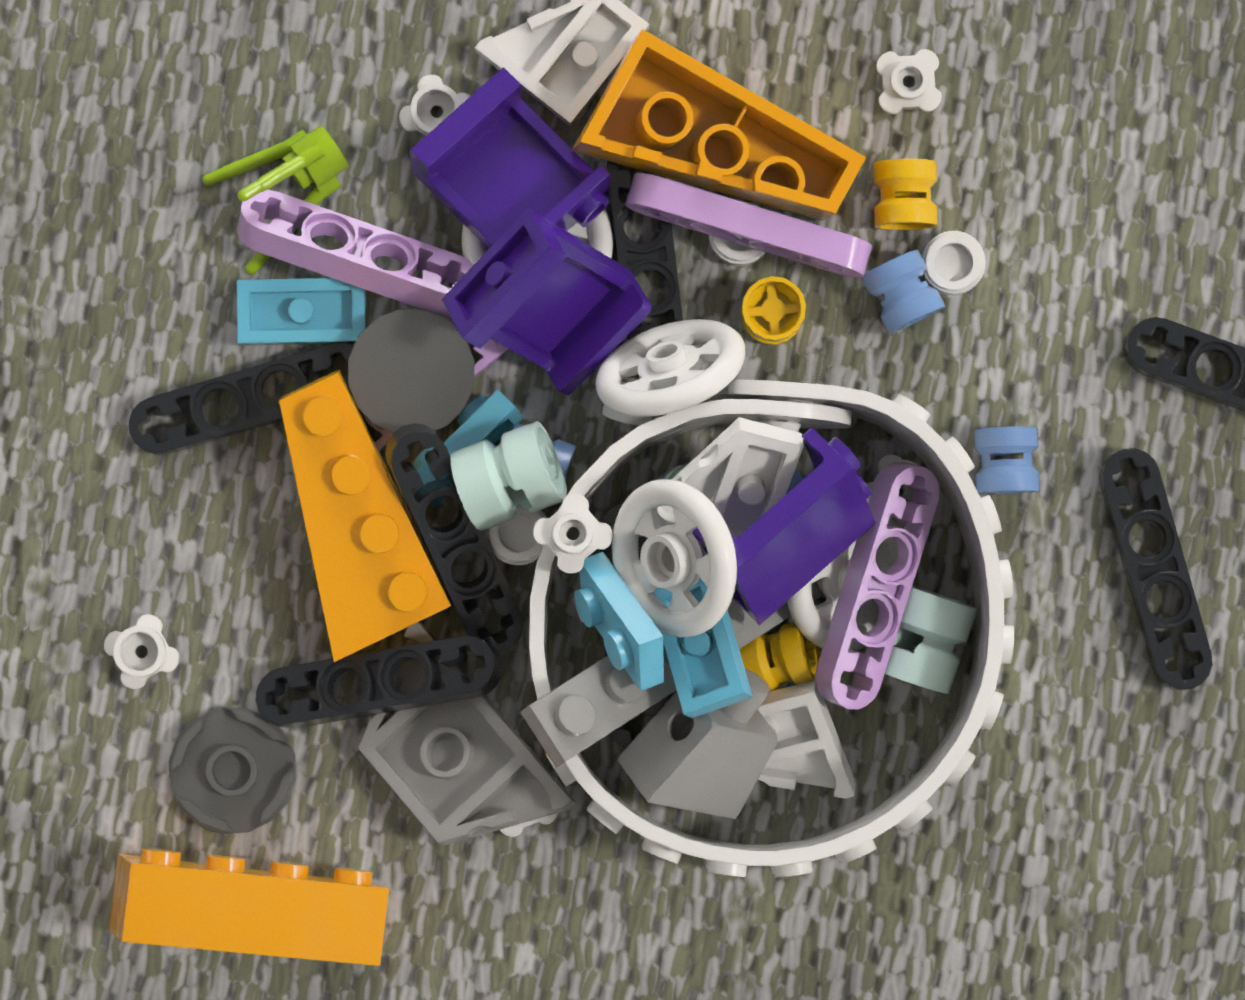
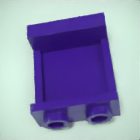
[410,67,611,249]
[442,208,652,395]
[692,428,876,626]

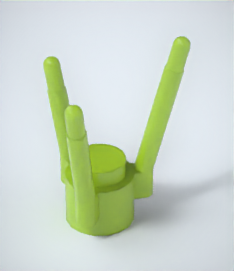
[202,125,349,275]

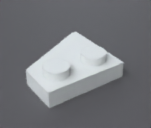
[475,0,649,127]
[657,417,804,538]
[758,680,856,799]

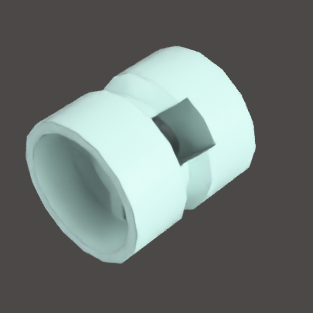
[451,421,567,531]
[885,585,978,694]

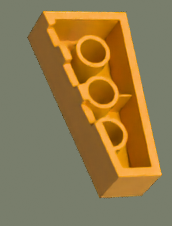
[572,29,866,221]
[279,370,451,662]
[109,848,389,966]

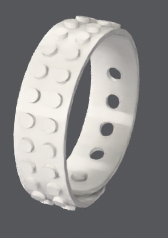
[529,379,1014,877]

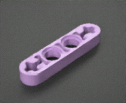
[625,173,872,278]
[237,190,473,317]
[815,462,940,710]

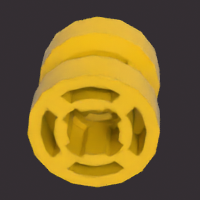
[873,158,938,230]
[740,276,806,346]
[739,621,821,691]

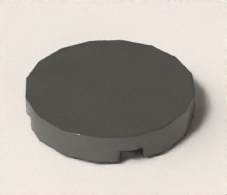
[348,309,475,433]
[169,707,297,834]

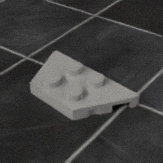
[358,621,577,845]

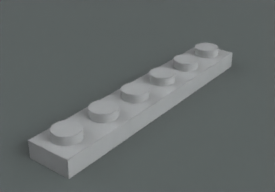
[520,581,824,768]

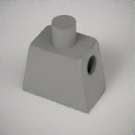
[617,669,777,819]

